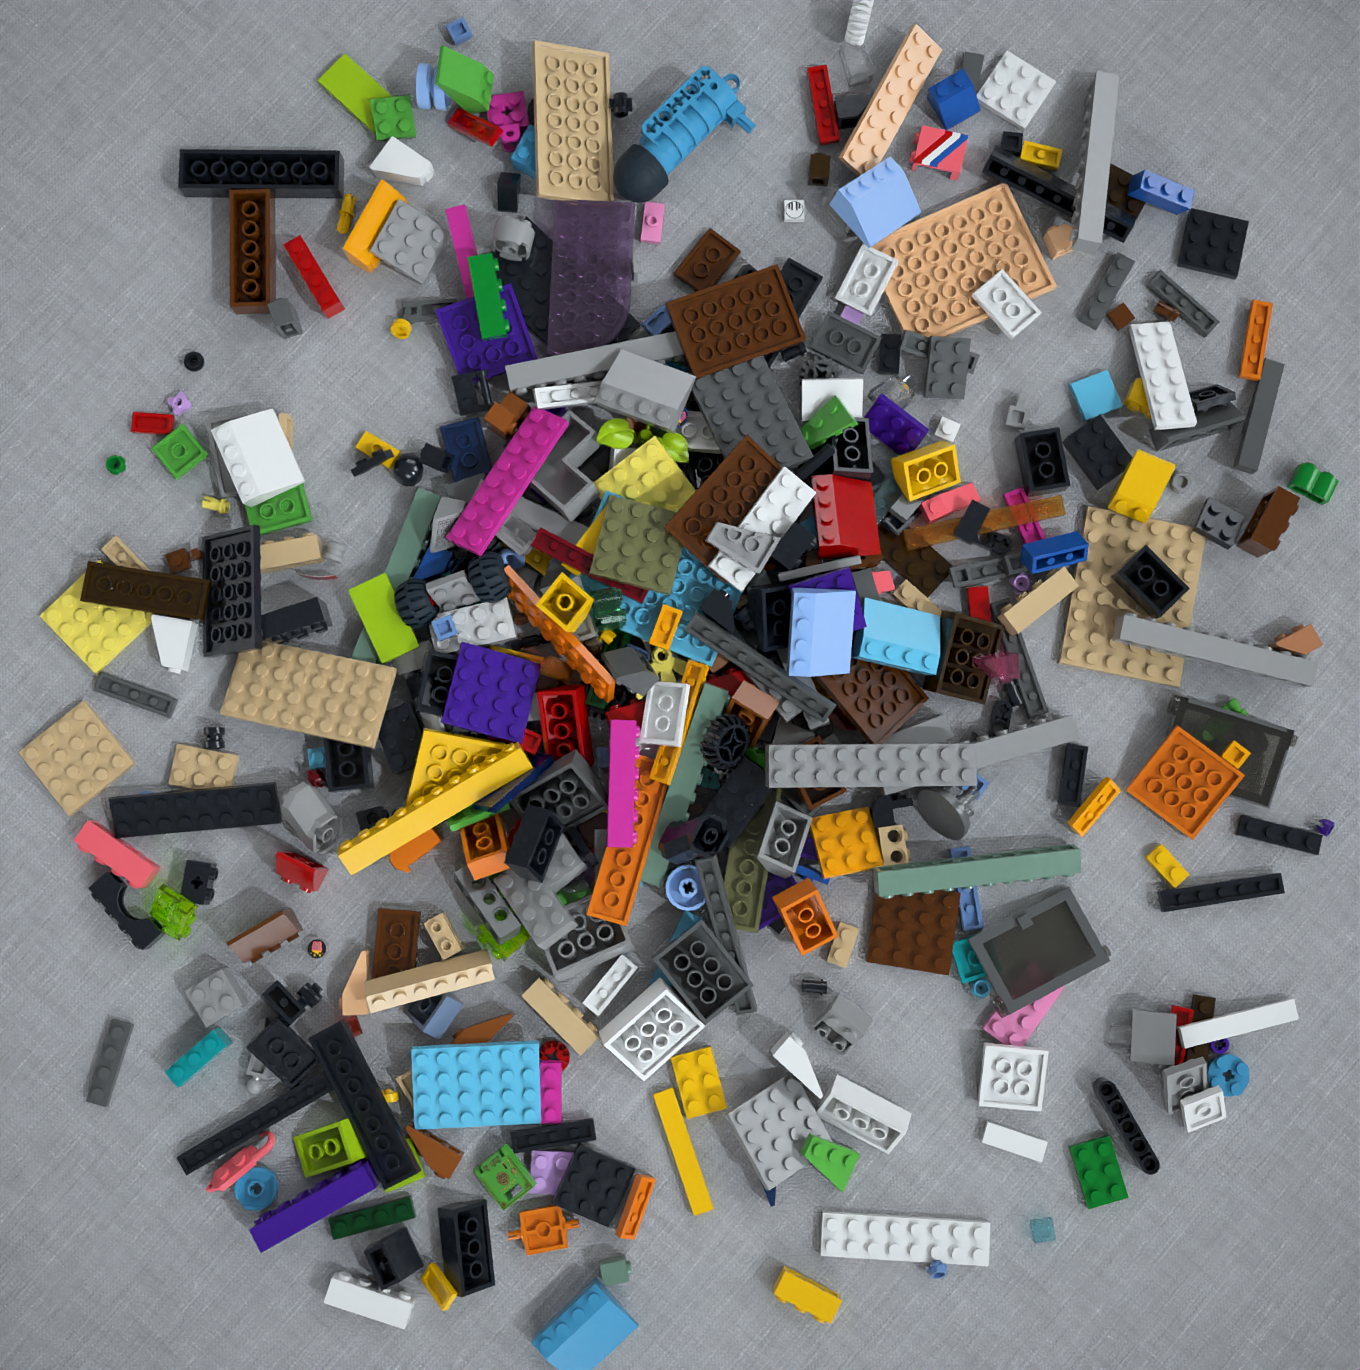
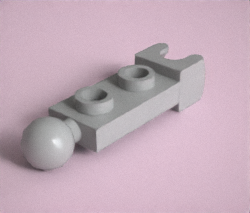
[246,1017,270,1095]

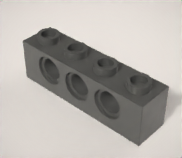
[454,865,522,946]

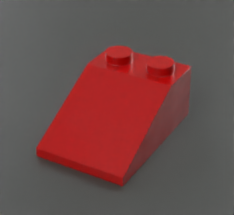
[276,851,329,893]

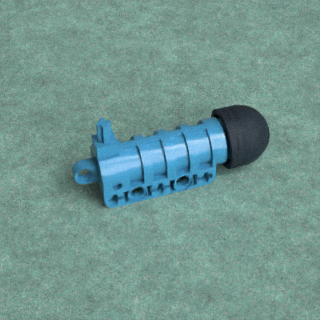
[613,66,756,203]

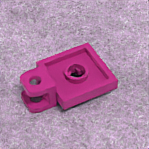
[487,91,529,152]

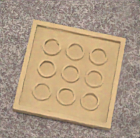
[18,700,136,816]

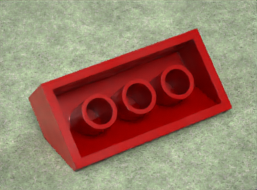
[537,684,594,767]

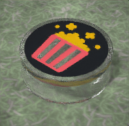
[306,938,329,959]

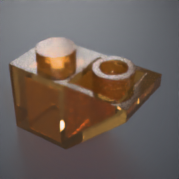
[540,655,574,683]

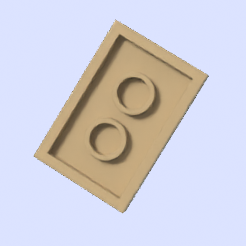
[168,744,239,789]

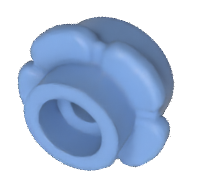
[927,1260,947,1279]

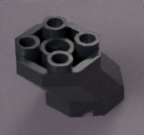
[658,812,729,865]

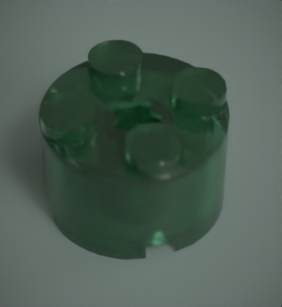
[590,587,627,633]

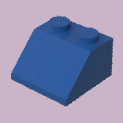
[927,68,981,130]

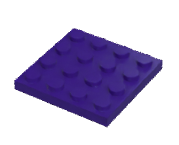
[435,283,538,384]
[440,642,541,744]

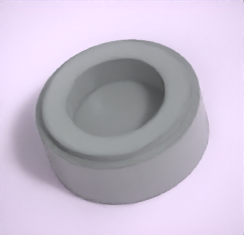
[1170,472,1192,493]

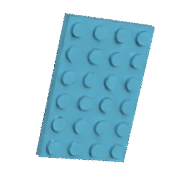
[411,1040,541,1130]

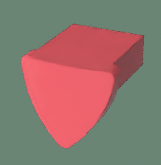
[872,570,895,595]

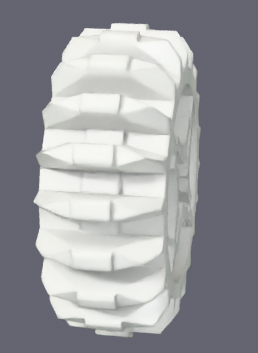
[845,0,874,46]

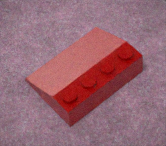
[811,474,881,559]

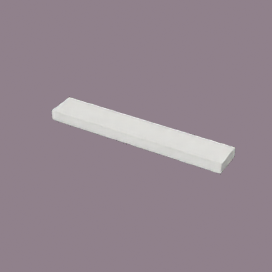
[1177,998,1299,1048]

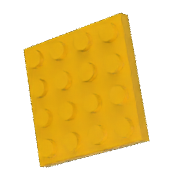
[405,728,506,808]

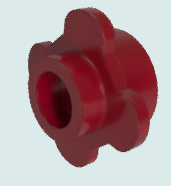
[307,768,326,788]

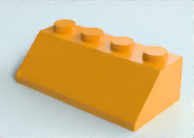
[343,179,408,273]

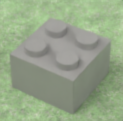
[185,967,249,1028]

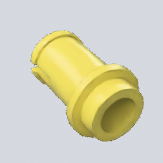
[202,495,230,514]

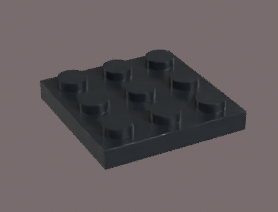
[1177,208,1249,280]
[551,1143,636,1227]

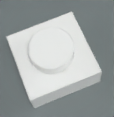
[933,417,961,443]

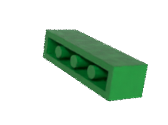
[468,253,510,341]

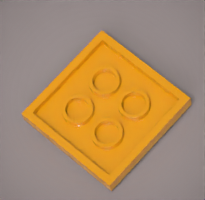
[810,807,884,879]

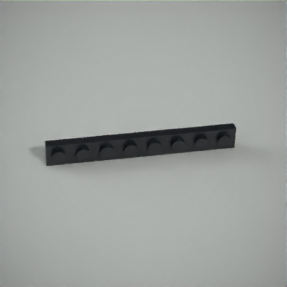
[176,1071,334,1176]

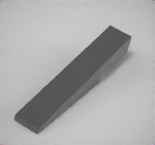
[1233,358,1285,474]

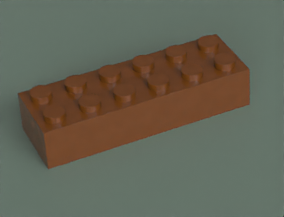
[229,189,276,315]

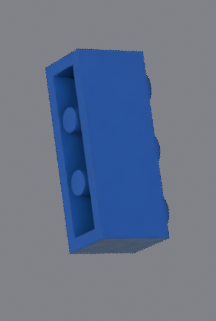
[1127,170,1195,215]
[1020,531,1089,574]

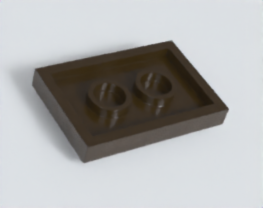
[1106,163,1146,220]

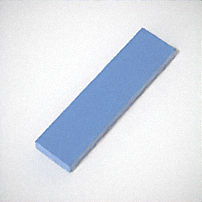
[949,846,984,931]

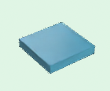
[1069,370,1123,422]

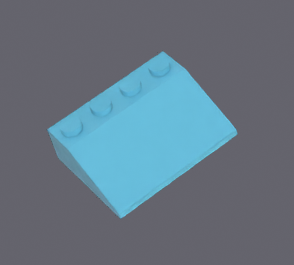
[851,597,940,676]

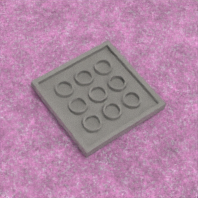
[725,1072,832,1190]

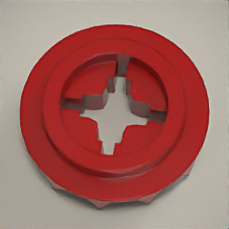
[539,1040,570,1072]

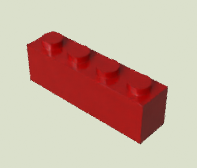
[283,235,345,319]

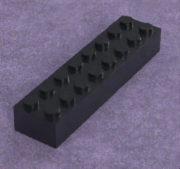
[178,149,344,199]

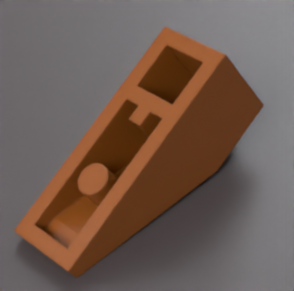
[451,1012,515,1044]
[405,1121,464,1179]

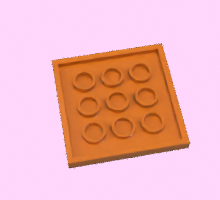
[1125,725,1245,840]

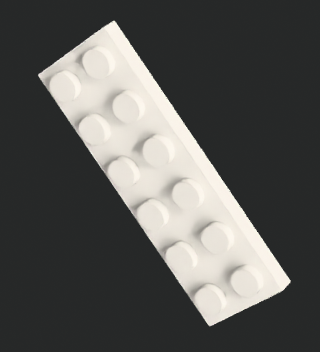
[1129,322,1197,430]
[708,466,816,592]

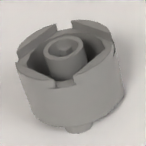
[490,215,535,261]

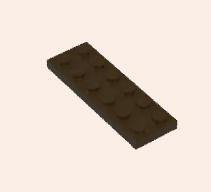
[80,561,211,621]

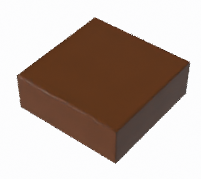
[1106,302,1135,331]

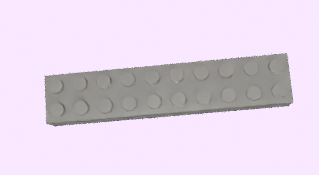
[765,743,977,788]

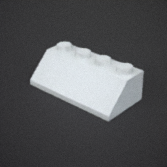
[816,1074,912,1154]

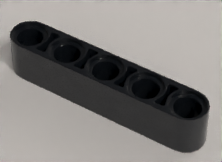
[1093,1078,1160,1175]

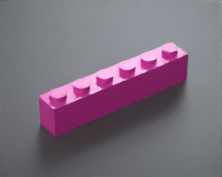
[606,720,640,848]

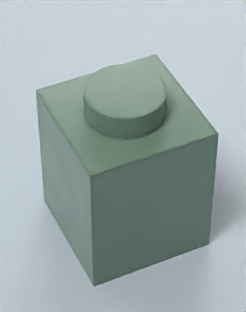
[600,1255,632,1287]

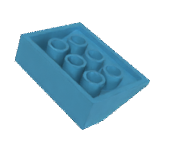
[532,1277,639,1370]

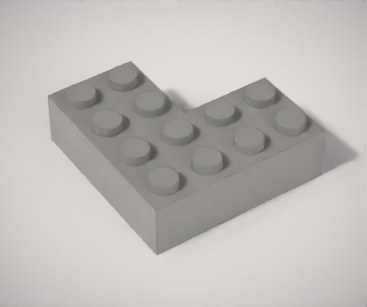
[529,410,602,522]
[494,832,589,950]

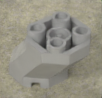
[282,781,343,855]

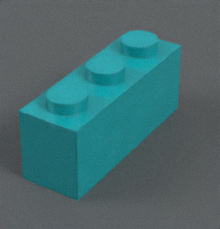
[165,1027,233,1088]

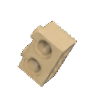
[875,824,911,866]
[423,912,464,960]

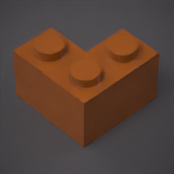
[484,391,531,441]

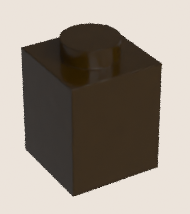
[808,153,831,186]

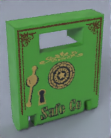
[474,1144,537,1211]

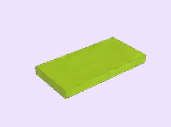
[318,53,393,135]
[348,573,420,664]

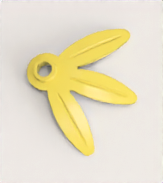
[636,647,706,699]

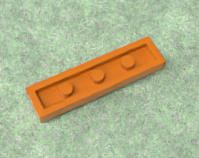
[1238,299,1273,381]

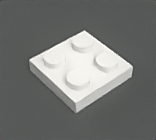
[1180,1085,1227,1133]

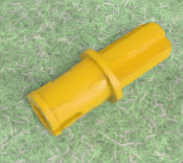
[336,194,357,234]

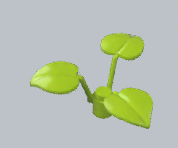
[596,418,689,463]

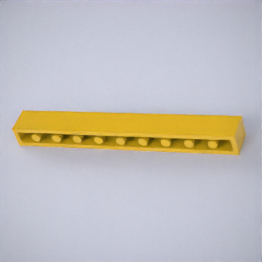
[337,742,533,876]

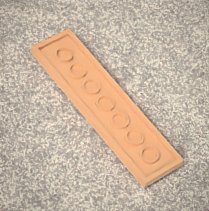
[838,24,942,177]

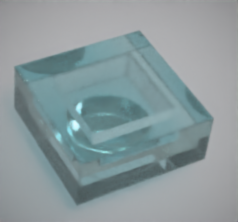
[1030,1217,1056,1243]

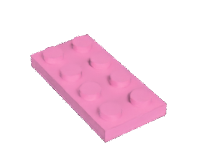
[982,961,1065,1046]

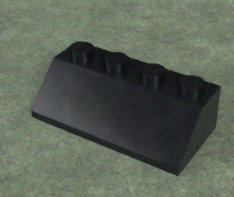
[438,1199,495,1297]

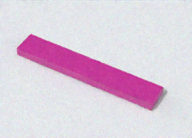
[445,204,478,299]

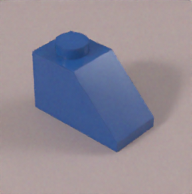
[413,543,456,582]

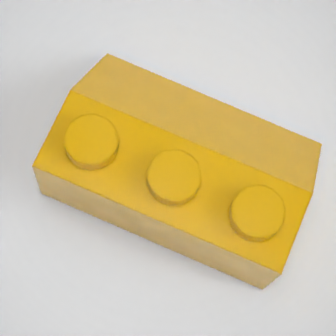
[891,441,961,501]

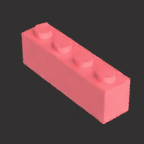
[73,820,161,889]

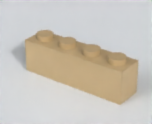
[260,533,325,574]
[997,567,1079,637]
[522,976,599,1056]

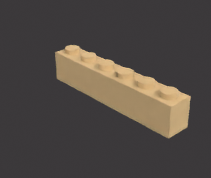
[364,949,495,1013]

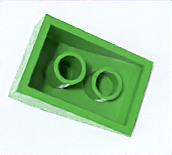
[435,46,494,114]

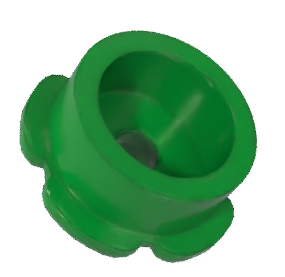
[106,455,126,475]

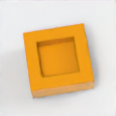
[1220,740,1251,769]

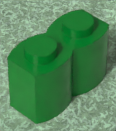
[1287,462,1339,505]

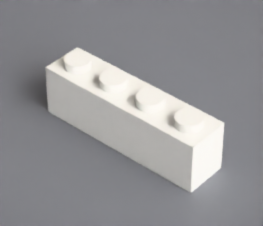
[324,1271,416,1329]

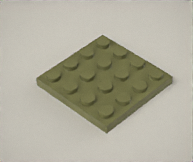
[589,495,683,596]

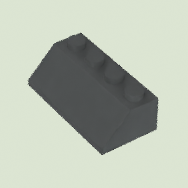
[1149,402,1246,452]

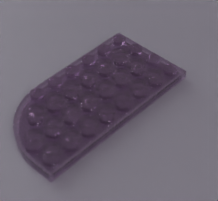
[547,200,635,357]

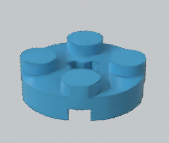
[1207,1053,1249,1097]
[234,1166,279,1211]

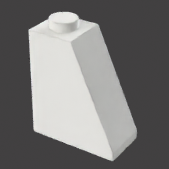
[369,136,434,186]
[151,614,198,674]

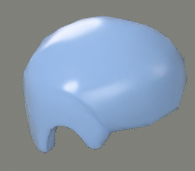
[499,547,525,571]

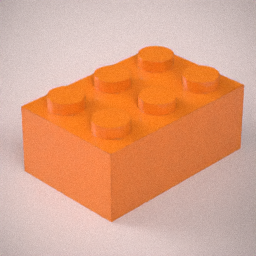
[460,813,510,880]
[772,878,838,956]

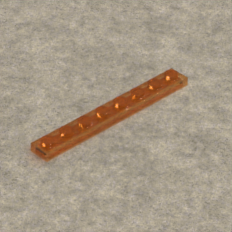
[903,495,1066,551]

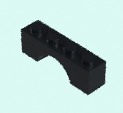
[89,871,168,950]

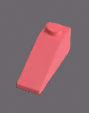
[918,482,981,526]

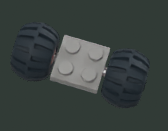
[394,552,512,629]

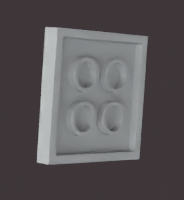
[369,199,450,285]

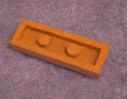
[615,1174,656,1240]

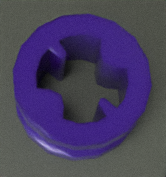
[1209,1038,1229,1054]

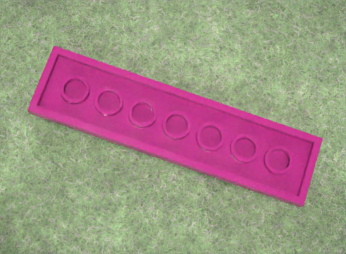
[446,406,569,556]

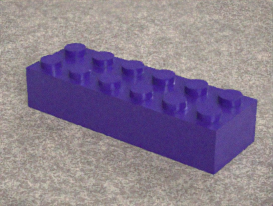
[249,1158,380,1253]

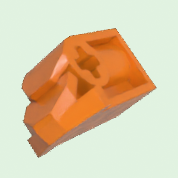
[389,827,444,873]

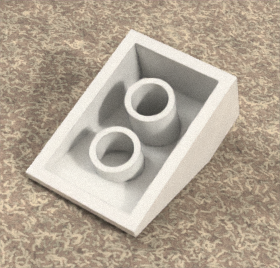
[770,1031,823,1099]

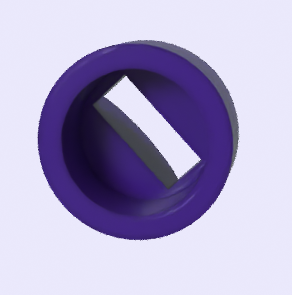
[1316,819,1335,837]

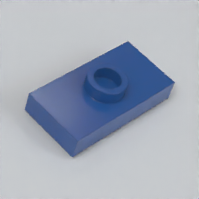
[796,865,830,885]

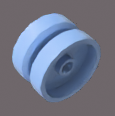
[416,63,450,111]
[665,864,706,911]

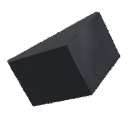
[497,172,521,213]

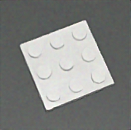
[977,51,1056,131]
[978,1043,1049,1111]

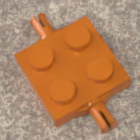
[508,1205,580,1256]

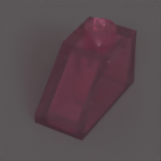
[973,651,1020,683]

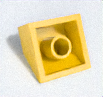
[536,572,594,633]

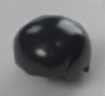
[393,453,424,486]

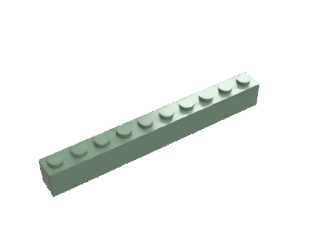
[351,488,441,665]
[640,682,731,887]
[873,844,1081,899]

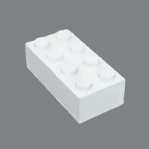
[429,597,518,655]

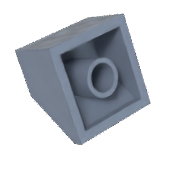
[403,992,464,1040]

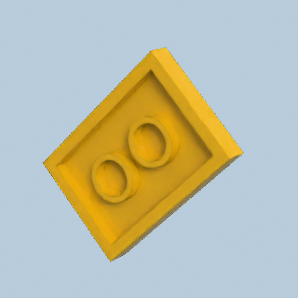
[671,1046,727,1119]

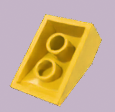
[1108,449,1176,524]

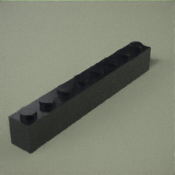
[982,146,1137,243]

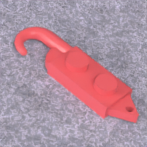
[206,1130,275,1192]

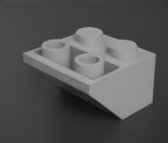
[810,993,873,1055]

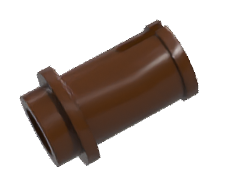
[1153,300,1180,322]

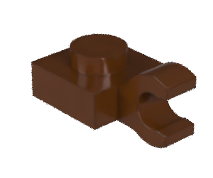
[165,548,202,574]

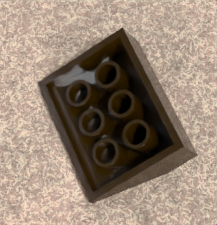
[922,610,1005,705]

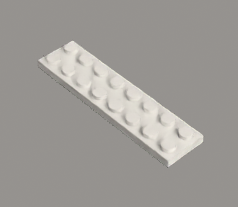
[820,1211,990,1266]

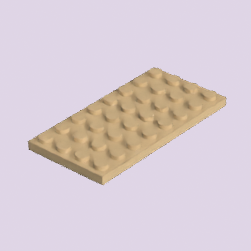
[532,40,614,207]
[220,640,397,749]

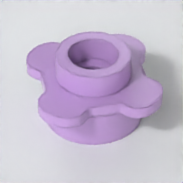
[167,391,192,415]
[1009,572,1032,596]

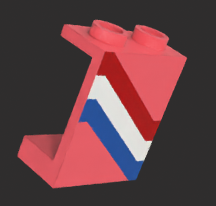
[909,125,968,181]

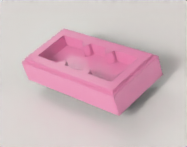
[641,202,665,244]

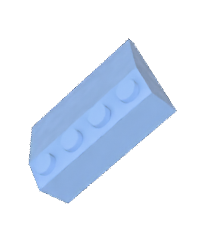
[829,156,921,248]
[787,588,856,677]

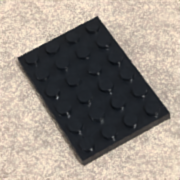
[202,525,262,658]

